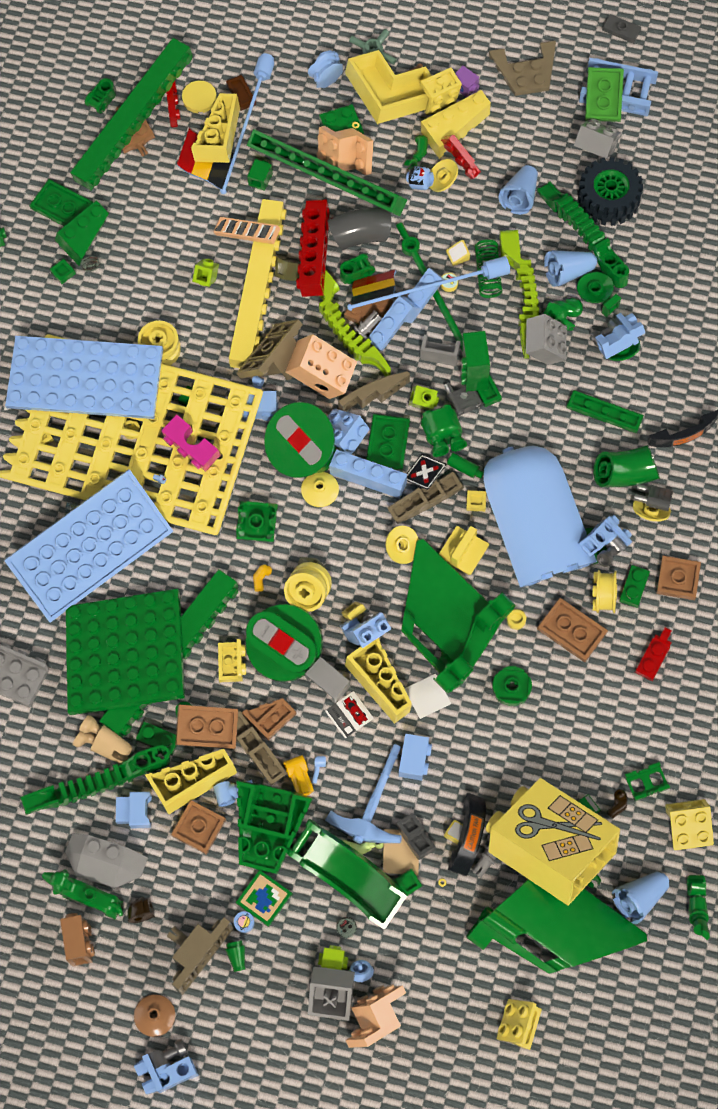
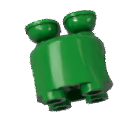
[420,405,467,457]

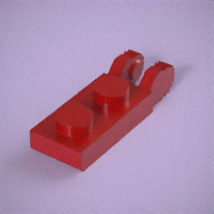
[166,81,180,128]

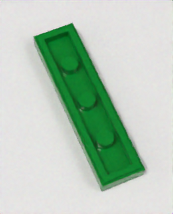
[567,390,644,434]

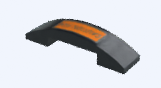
[647,410,718,447]
[448,793,486,876]

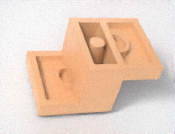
[317,126,373,175]
[345,984,406,1048]

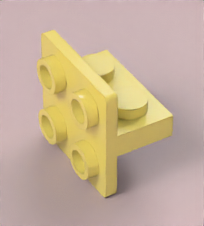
[439,526,489,575]
[497,999,542,1050]

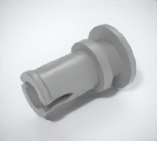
[354,310,382,339]
[471,845,496,878]

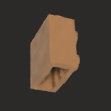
[60,913,95,967]

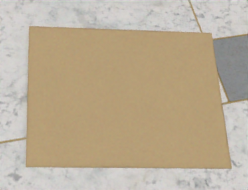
[383,829,419,875]

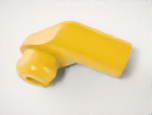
[253,564,272,592]

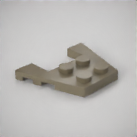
[489,41,556,96]

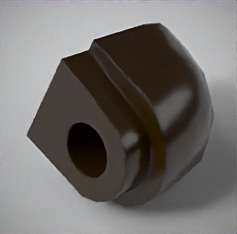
[127,897,155,923]

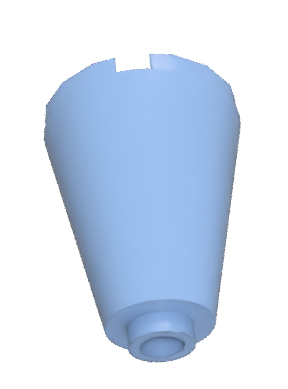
[498,165,538,215]
[544,250,597,287]
[612,871,669,924]

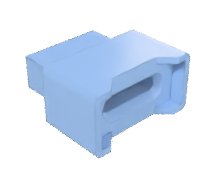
[116,791,152,829]

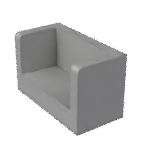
[420,334,460,366]
[305,657,350,703]

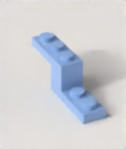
[367,268,445,351]

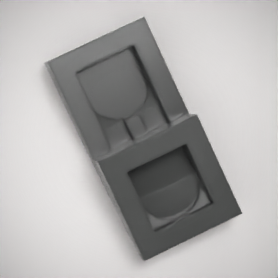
[396,813,436,860]

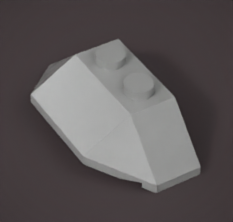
[65,833,148,889]

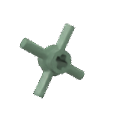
[349,29,397,65]

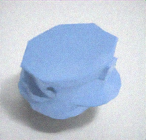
[308,50,343,88]

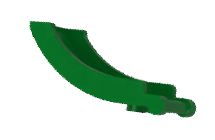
[287,819,407,930]

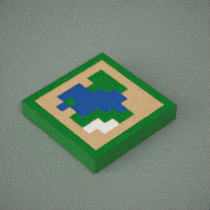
[235,870,293,927]

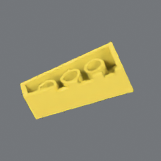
[421,90,491,159]
[191,93,240,163]
[345,638,412,724]
[145,749,237,814]

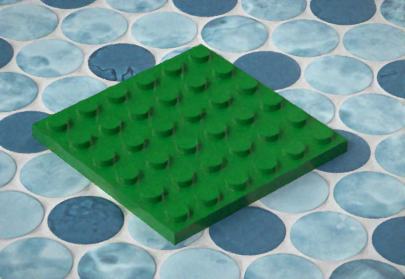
[66,589,185,715]

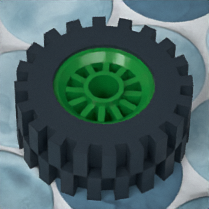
[578,157,643,226]

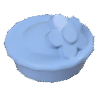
[349,960,374,983]

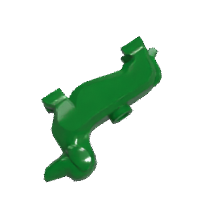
[42,869,124,920]

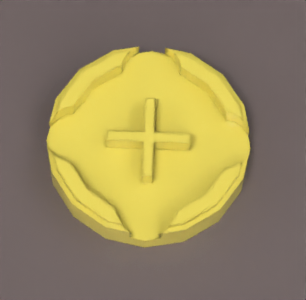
[182,80,217,113]

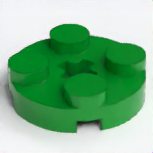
[492,666,532,706]

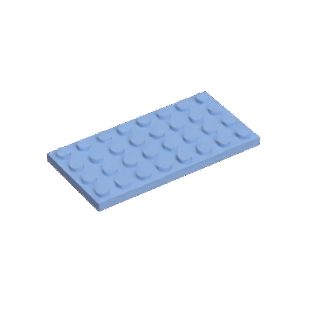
[5,336,163,419]
[4,469,173,622]

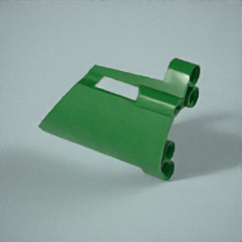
[401,539,516,694]
[466,879,647,974]

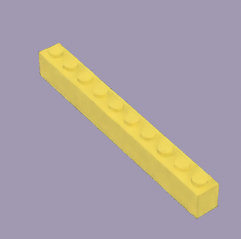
[229,199,287,368]

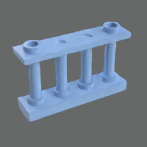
[579,58,658,116]

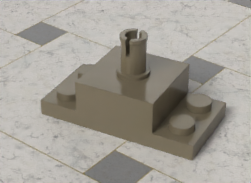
[236,319,303,380]
[167,917,233,995]

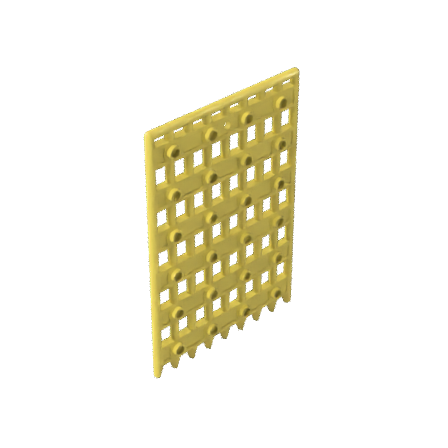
[0,334,263,535]

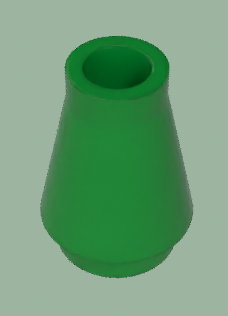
[225,940,246,972]

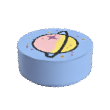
[234,911,255,933]

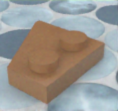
[242,698,297,740]

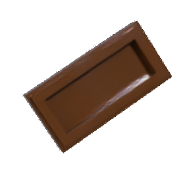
[226,75,257,111]

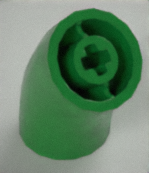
[593,445,660,487]

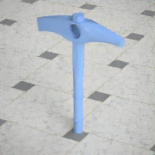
[325,744,402,844]

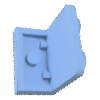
[328,409,370,455]

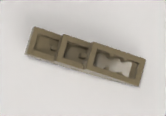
[338,371,410,412]
[387,472,464,524]
[236,711,287,785]

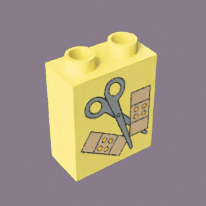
[486,778,620,906]

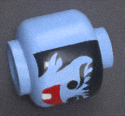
[406,166,434,190]

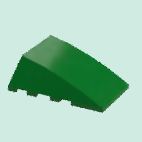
[237,781,313,874]

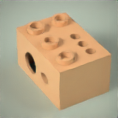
[285,334,357,399]

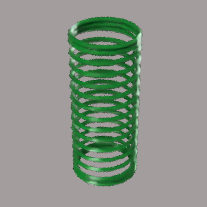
[475,239,503,298]

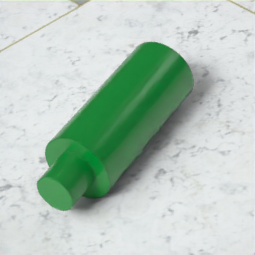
[447,452,484,479]

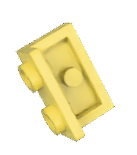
[218,639,246,682]

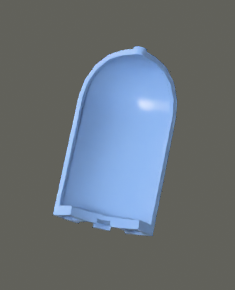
[484,445,597,587]

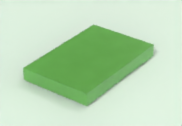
[585,67,624,122]

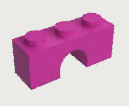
[161,414,221,472]

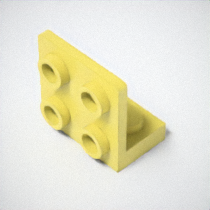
[420,68,462,116]
[665,799,714,850]

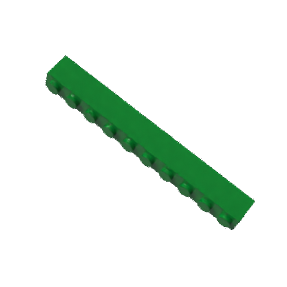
[70,38,193,191]
[246,129,407,216]
[99,569,239,737]

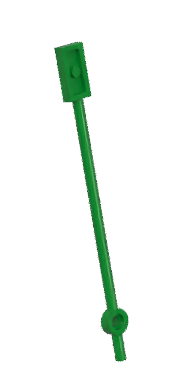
[396,223,502,407]

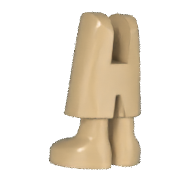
[73,715,133,764]

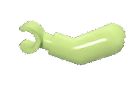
[342,840,384,855]

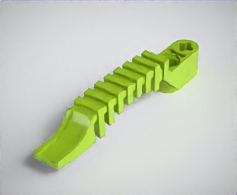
[499,230,539,359]
[319,270,391,377]

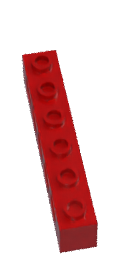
[296,200,330,297]

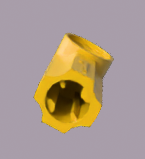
[283,755,314,796]

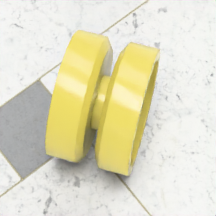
[138,321,181,366]
[284,562,332,612]

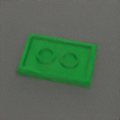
[29,179,94,226]
[366,414,410,472]

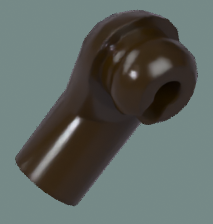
[606,789,628,819]

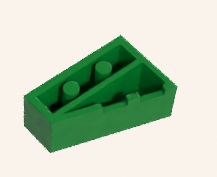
[55,200,109,266]
[460,331,490,392]

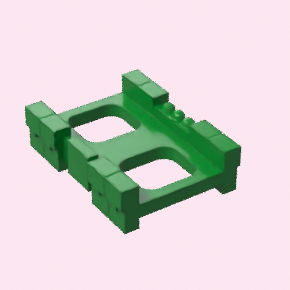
[624,762,670,802]

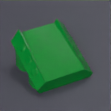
[236,501,278,542]

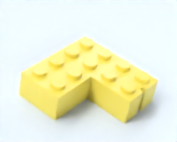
[345,50,432,124]

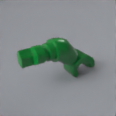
[687,875,710,940]

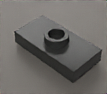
[602,14,642,44]

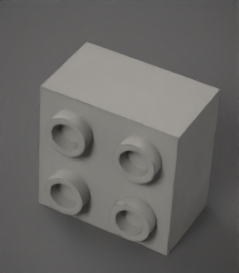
[574,119,621,159]
[526,314,567,365]
[308,967,355,1021]

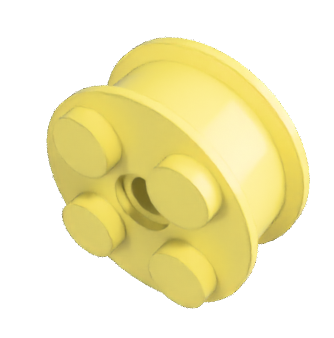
[593,570,617,613]

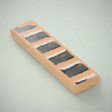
[214,217,281,244]

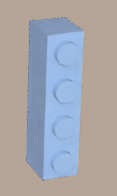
[329,449,407,499]

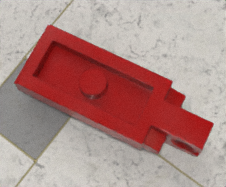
[441,134,481,179]
[635,627,672,682]

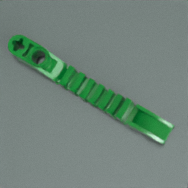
[537,182,629,288]
[20,745,170,815]

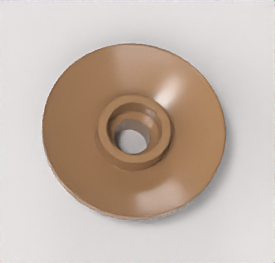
[134,995,175,1037]

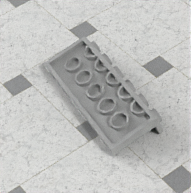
[0,642,49,708]

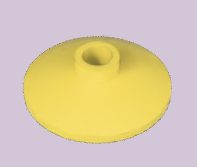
[429,159,458,192]
[301,472,339,507]
[633,501,671,521]
[386,526,419,564]

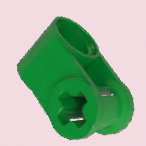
[85,78,116,114]
[340,254,375,284]

